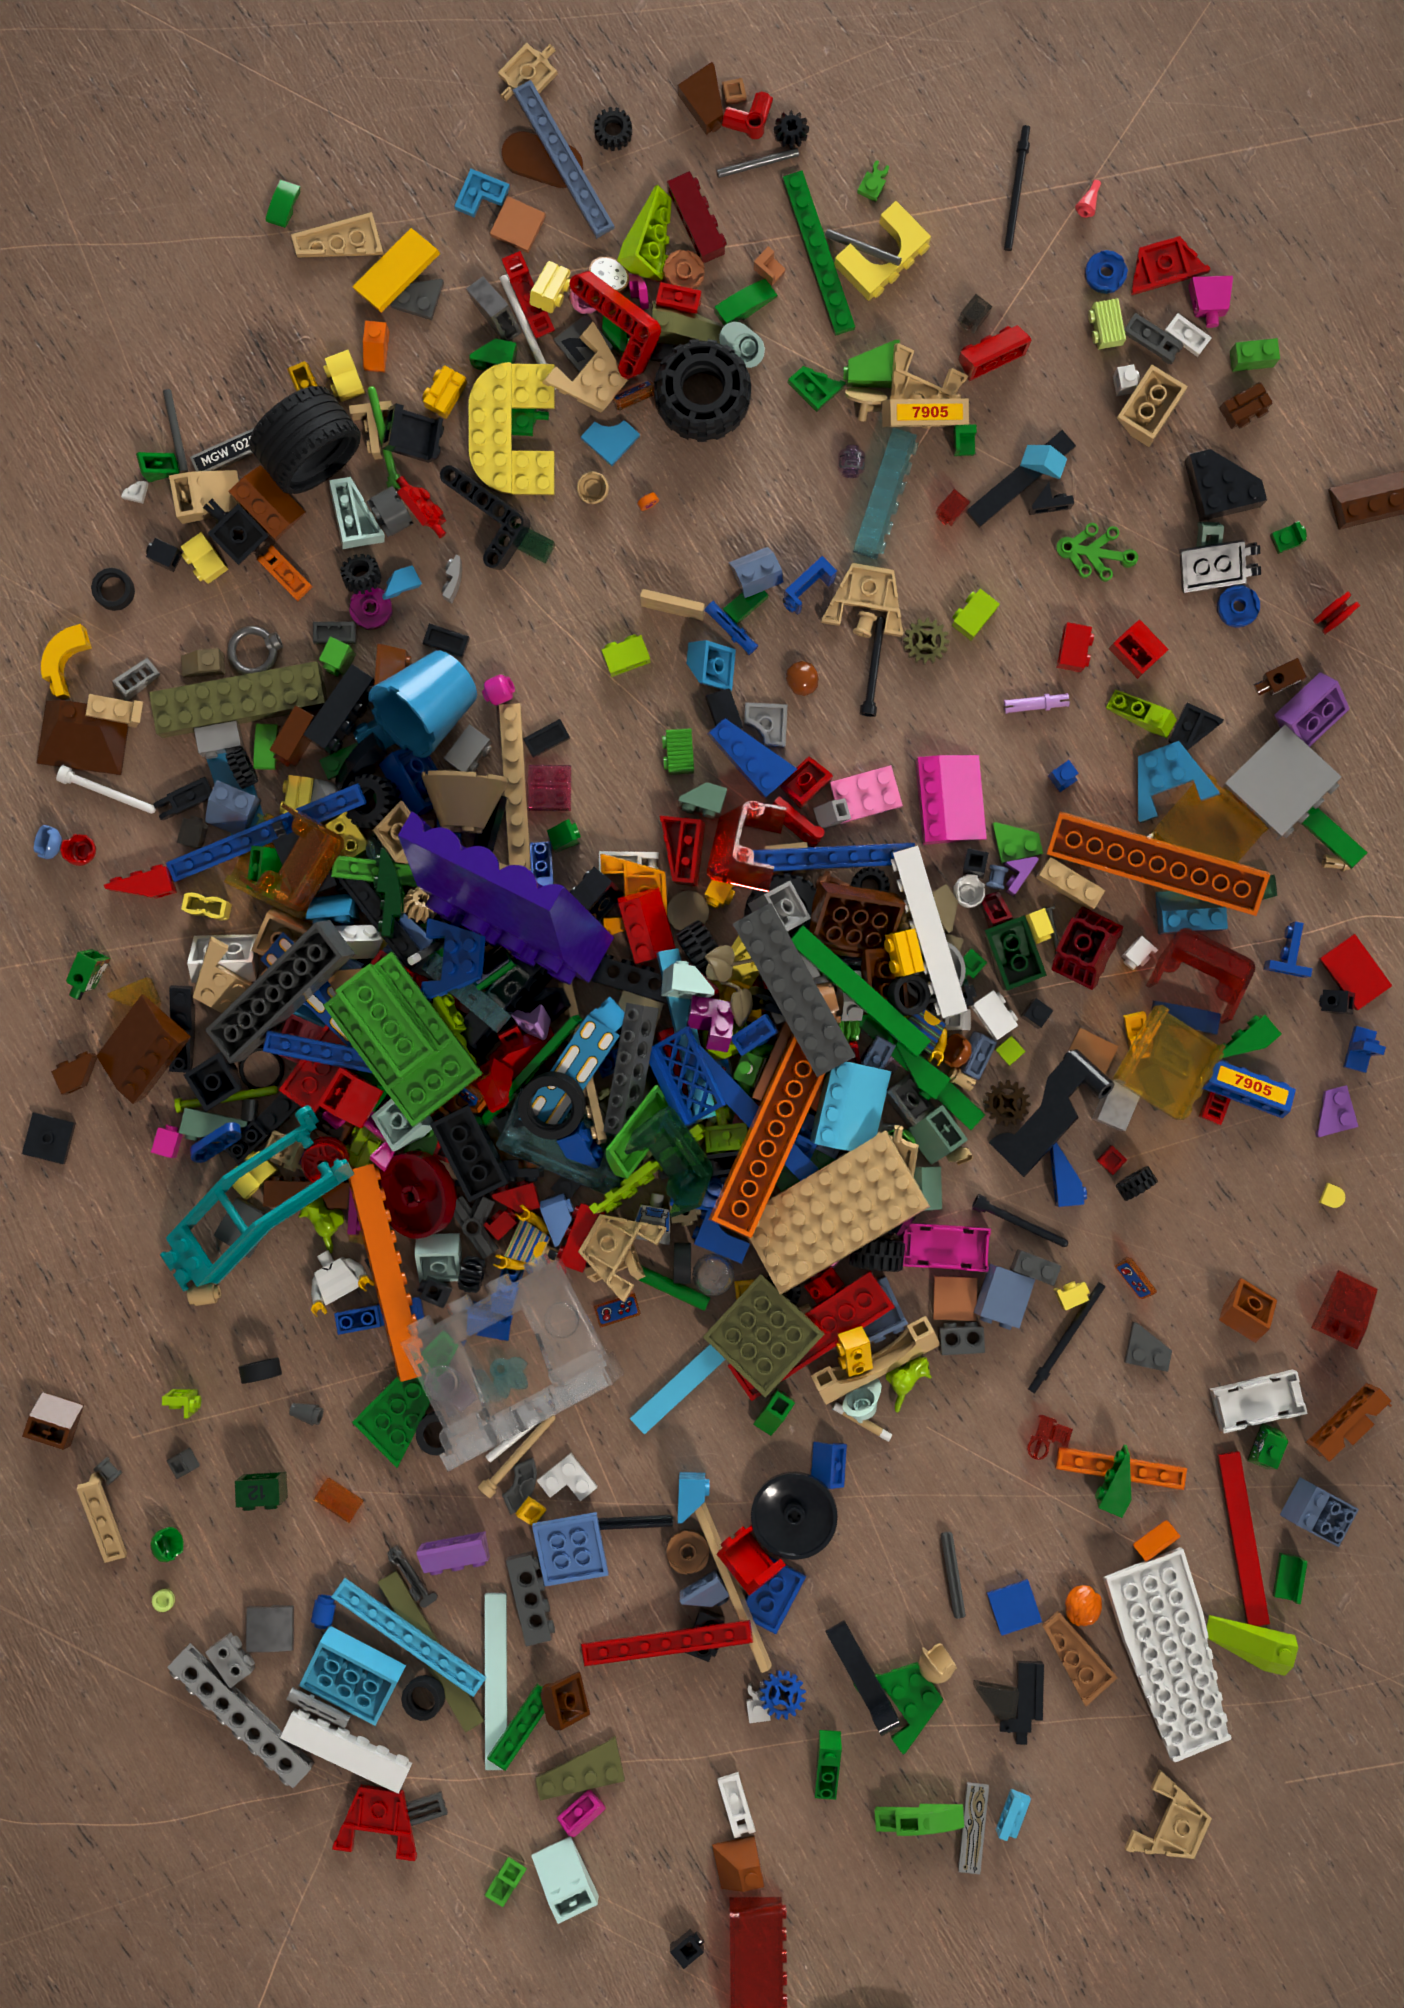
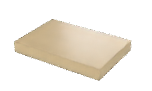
[640,589,705,621]

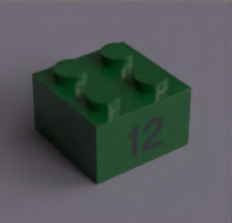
[235,1472,288,1511]

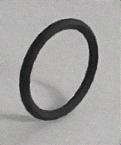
[239,1046,284,1089]

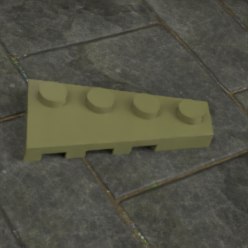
[535,1736,625,1801]

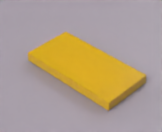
[352,228,440,313]

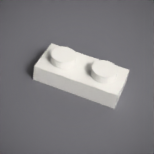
[1165,313,1211,357]

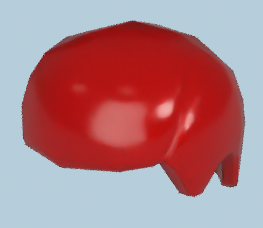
[60,834,96,866]

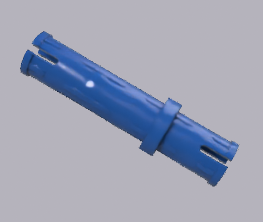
[705,601,758,655]

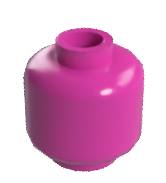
[482,674,515,706]

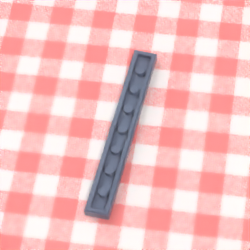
[513,80,615,239]

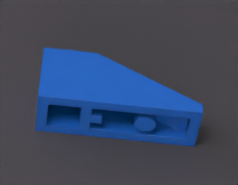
[1050,1142,1087,1207]

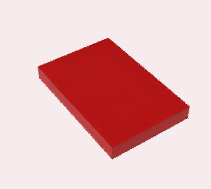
[1319,934,1392,1011]

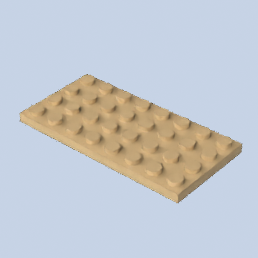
[749,1131,930,1294]

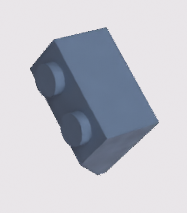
[729,547,784,598]
[205,780,261,834]

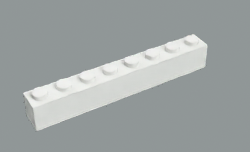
[891,846,968,1019]

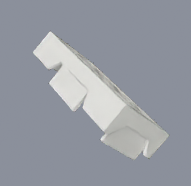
[1210,1369,1308,1433]

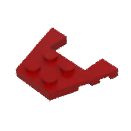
[332,1784,417,1861]

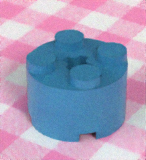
[579,997,625,1033]

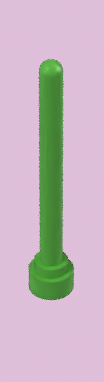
[368,386,401,489]

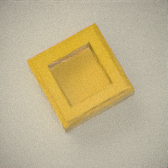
[515,1496,546,1526]

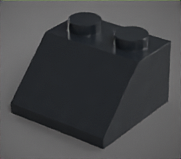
[183,1052,242,1112]

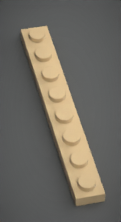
[499,703,531,871]
[558,982,607,1144]

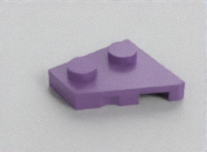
[1316,1085,1358,1137]

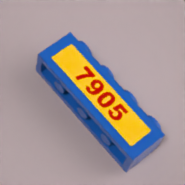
[1202,1059,1296,1118]

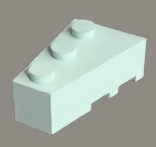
[329,477,385,549]

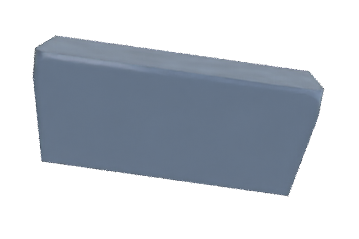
[958,1031,997,1080]

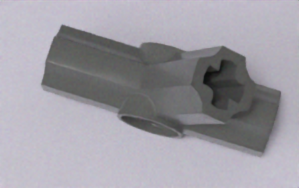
[453,1195,499,1259]

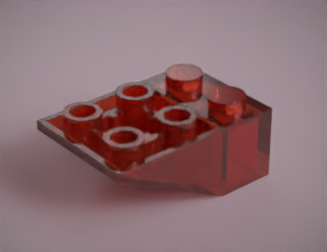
[1311,1270,1378,1349]

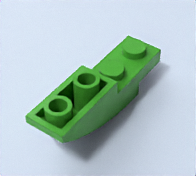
[875,1804,965,1836]

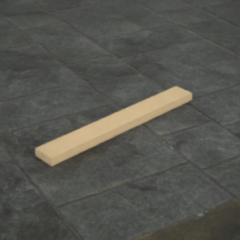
[695,1502,772,1673]

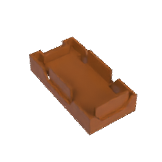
[1305,1383,1392,1462]

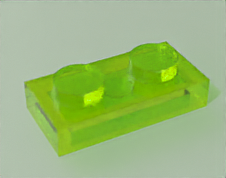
[714,1103,734,1126]

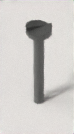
[1042,905,1059,954]

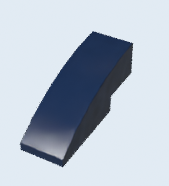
[1149,1001,1221,1035]

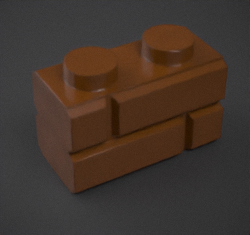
[1219,382,1273,429]

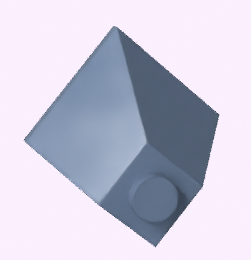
[680,1569,729,1607]

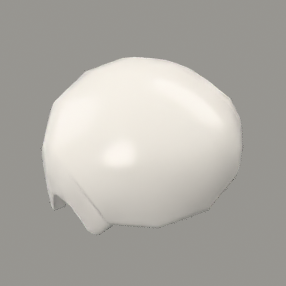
[953,874,985,908]

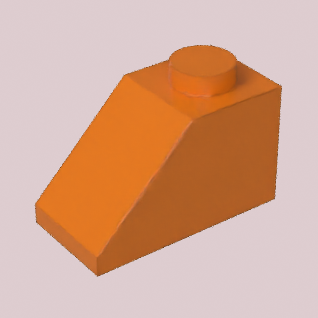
[363,320,390,373]

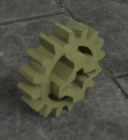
[903,617,950,665]

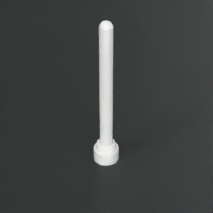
[56,765,156,814]

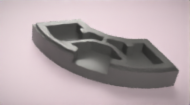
[502,1457,537,1515]

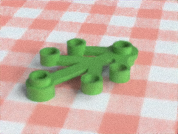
[1056,523,1138,582]

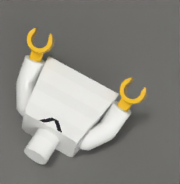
[311,1250,375,1317]

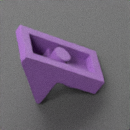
[1003,857,1039,896]

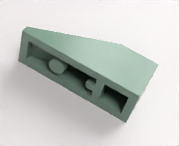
[179,1108,251,1141]

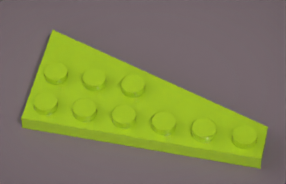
[589,1124,707,1214]

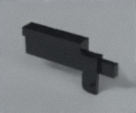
[999,1661,1044,1745]

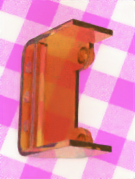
[239,803,344,911]

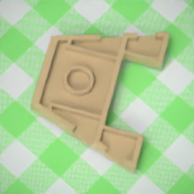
[542,322,628,413]
[891,343,968,429]
[821,563,903,637]
[193,936,268,1013]
[578,1214,667,1303]
[1125,1770,1212,1859]

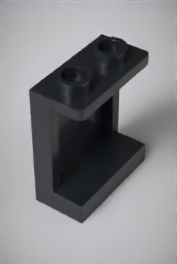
[382,403,444,463]

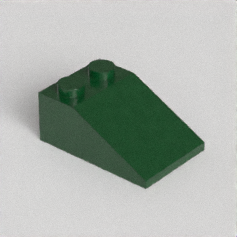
[984,915,1047,991]

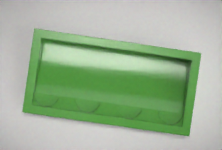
[606,1085,674,1179]

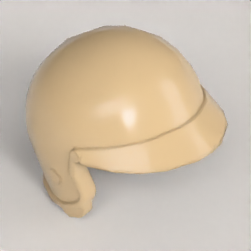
[919,1643,957,1684]

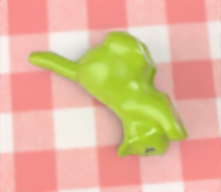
[298,1197,344,1253]
[885,1355,931,1413]

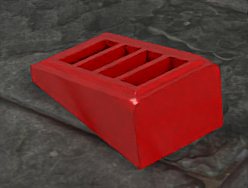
[1198,1091,1231,1125]

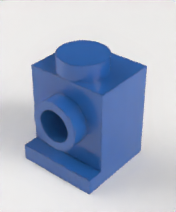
[1048,760,1079,792]

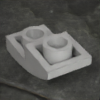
[442,554,462,604]

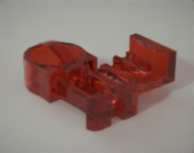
[1027,1415,1073,1460]

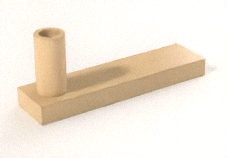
[77,1472,127,1563]

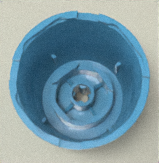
[368,650,477,758]

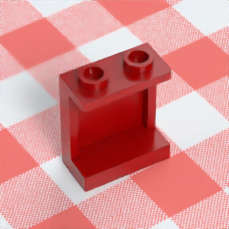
[716,1525,786,1596]

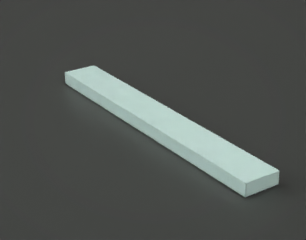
[485,1593,507,1770]

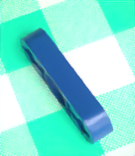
[190,1122,241,1163]

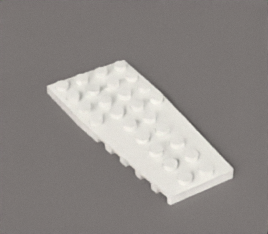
[1103,1547,1231,1762]

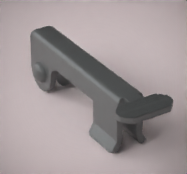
[387,1545,438,1608]

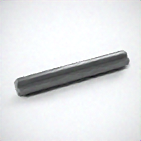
[941,1532,966,1619]

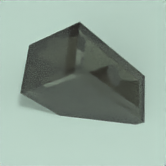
[973,1680,1019,1720]

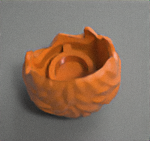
[1065,1585,1102,1626]

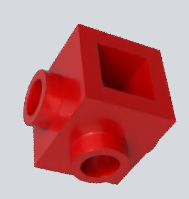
[804,1267,844,1303]

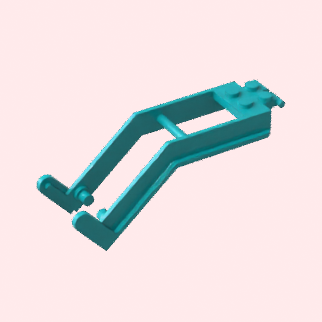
[160,1105,354,1292]

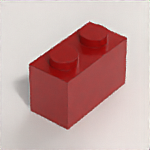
[1056,622,1094,672]

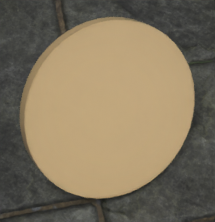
[845,387,887,421]

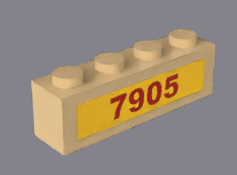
[882,395,969,427]

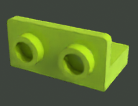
[705,1123,748,1154]
[162,1389,201,1419]

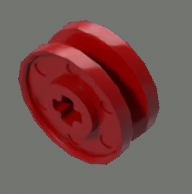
[1313,591,1361,635]
[301,1136,350,1183]

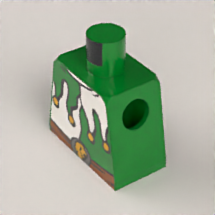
[66,949,111,1000]

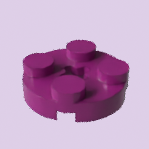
[349,587,393,630]

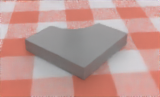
[744,702,788,748]

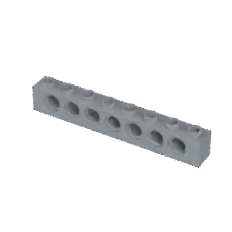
[167,1643,314,1788]

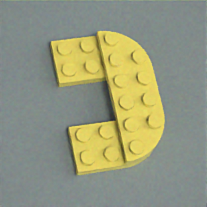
[469,362,555,495]

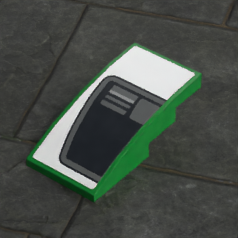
[474,946,517,990]

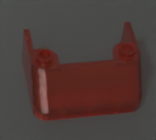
[707,800,787,892]
[1146,928,1255,1024]

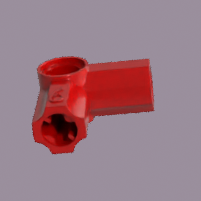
[722,91,773,139]

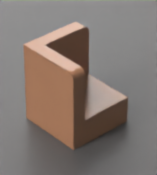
[754,246,785,286]

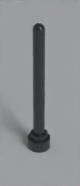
[859,616,885,717]
[972,1194,1068,1247]

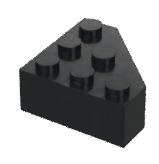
[1184,449,1267,522]

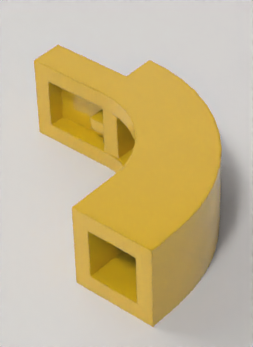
[41,624,92,700]

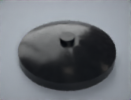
[751,1472,838,1560]

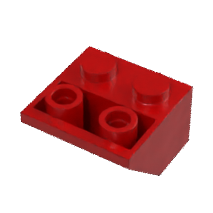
[1108,619,1169,679]
[318,1067,384,1128]

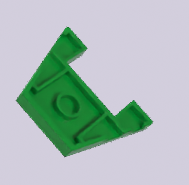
[853,1662,944,1755]

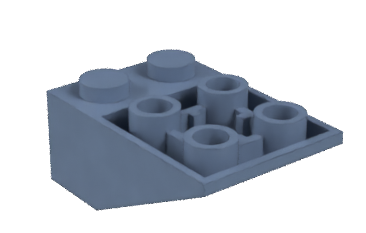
[1280,1477,1359,1547]

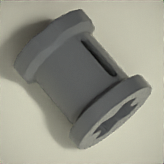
[93,1457,123,1486]

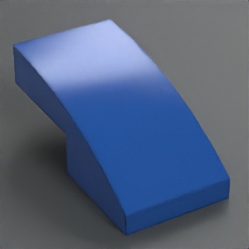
[794,1111,817,1159]

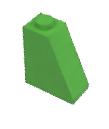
[843,340,900,388]

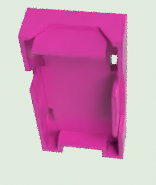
[902,1223,991,1272]

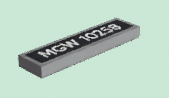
[190,428,254,472]

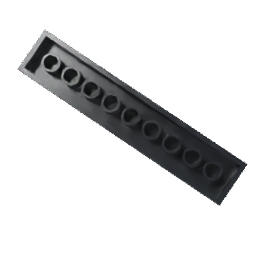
[460,867,624,1056]

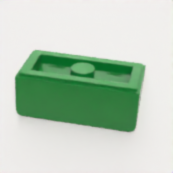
[723,591,769,625]

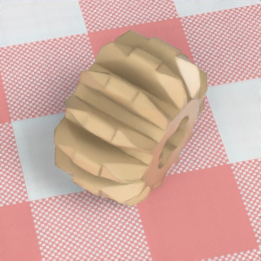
[404,886,437,924]

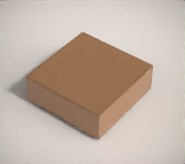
[722,78,747,105]

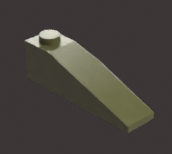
[652,301,724,345]

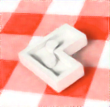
[537,1453,598,1501]

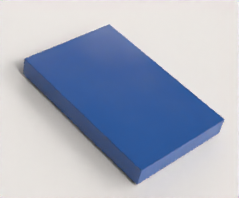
[745,1555,806,1634]

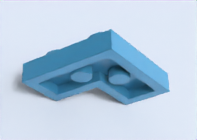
[454,169,510,218]

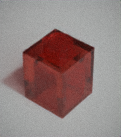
[936,489,970,527]

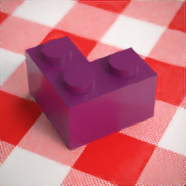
[687,995,734,1052]

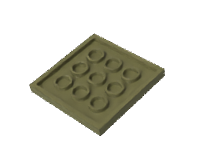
[703,1274,825,1398]

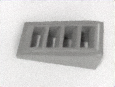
[112,658,160,701]

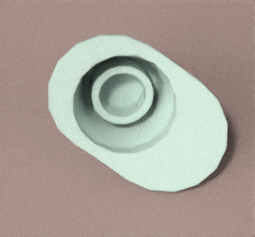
[719,322,765,368]
[842,1378,882,1423]

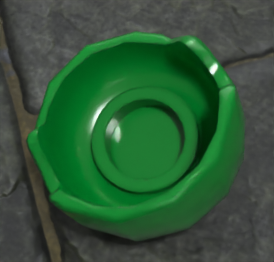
[150,1527,184,1562]

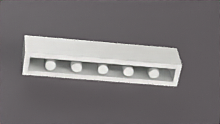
[280,1708,412,1794]

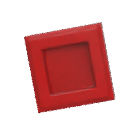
[1096,1145,1127,1175]

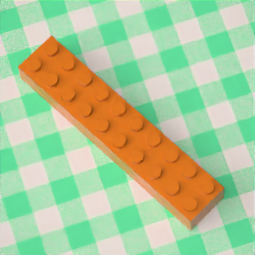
[1047,811,1270,916]
[709,1033,825,1238]

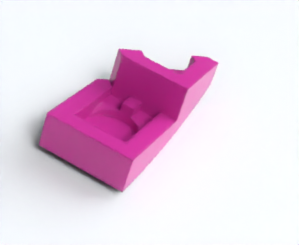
[629,274,649,309]

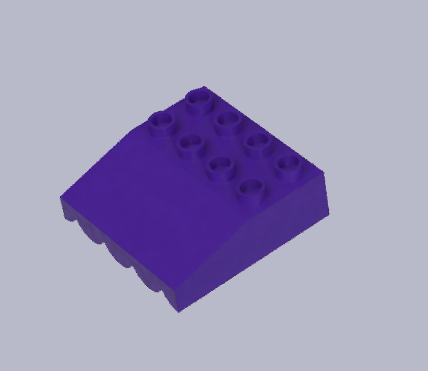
[398,811,614,985]

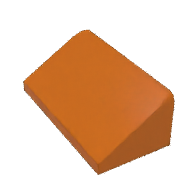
[1133,1520,1180,1562]

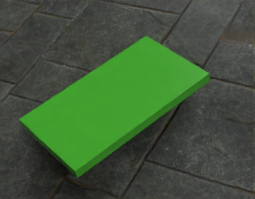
[323,952,483,1127]

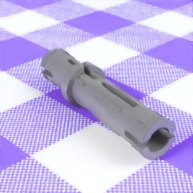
[286,1687,351,1729]

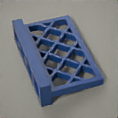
[649,1026,726,1128]

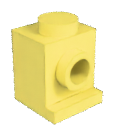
[1053,1281,1090,1311]

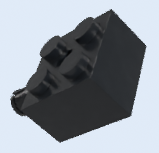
[203,498,269,565]

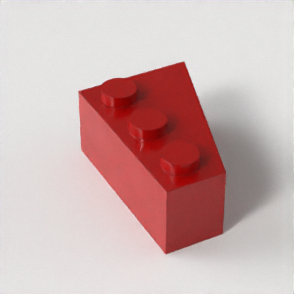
[659,816,705,886]

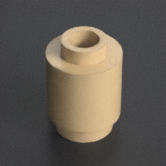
[187,1283,221,1306]

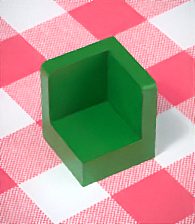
[953,424,977,456]

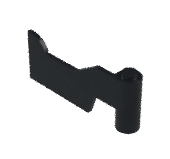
[988,1049,1115,1177]

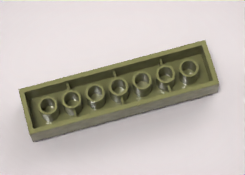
[149,661,327,738]

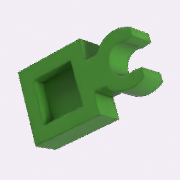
[857,160,889,202]

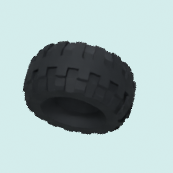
[654,339,751,442]

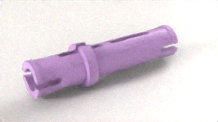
[1004,693,1069,714]

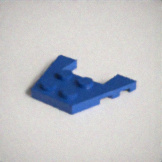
[421,918,486,1001]

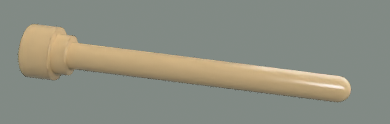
[478,1413,555,1498]

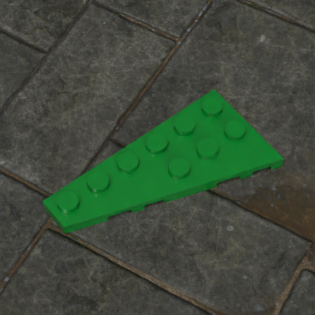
[352,1329,460,1468]

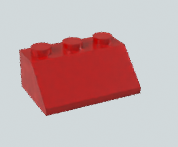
[958,325,1032,381]
[618,887,675,964]

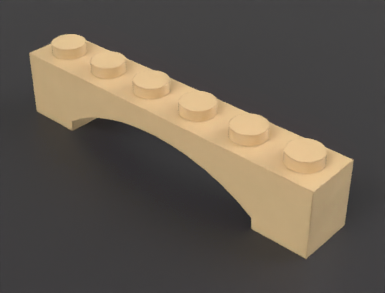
[811,1316,940,1405]

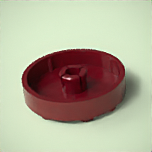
[378,1150,457,1239]

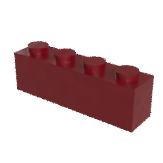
[667,171,727,263]

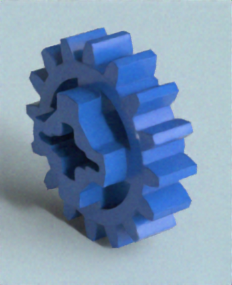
[758,1670,806,1720]

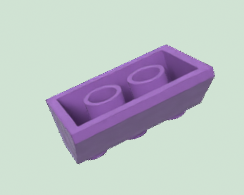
[1274,672,1350,747]
[416,1531,490,1575]

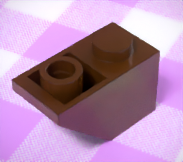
[51,1051,97,1095]

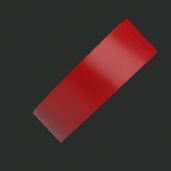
[501,251,555,339]

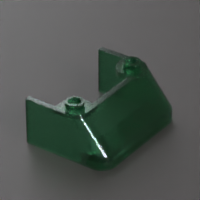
[624,1106,713,1218]

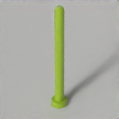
[174,1086,279,1113]

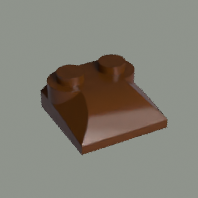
[541,1672,590,1731]

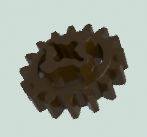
[983,1080,1031,1126]

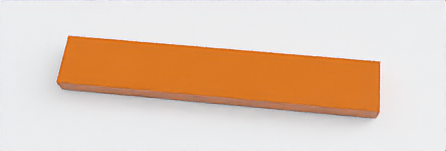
[1055,1447,1187,1490]

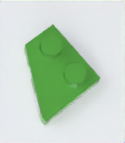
[992,822,1043,864]

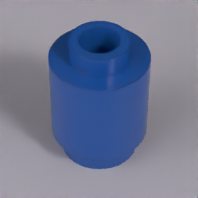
[311,1594,336,1629]

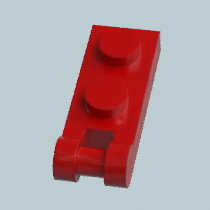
[768,796,825,847]

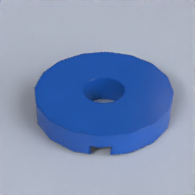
[1085,250,1128,294]
[1217,585,1260,628]

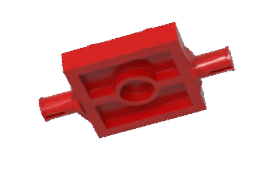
[396,476,447,538]

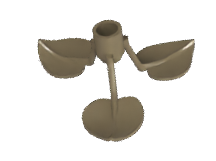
[705,945,753,1027]

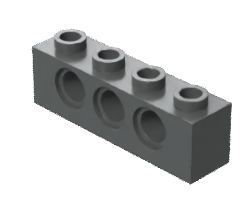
[506,1551,555,1647]

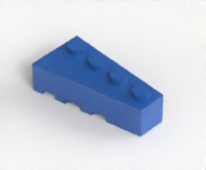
[707,718,797,798]

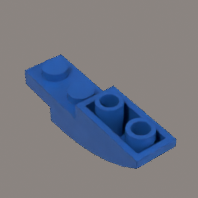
[334,1297,425,1335]

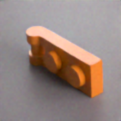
[256,545,313,602]

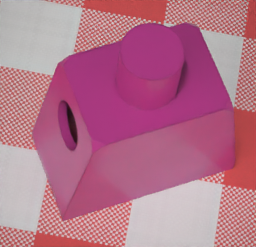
[1188,276,1233,328]

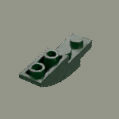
[374,848,404,939]

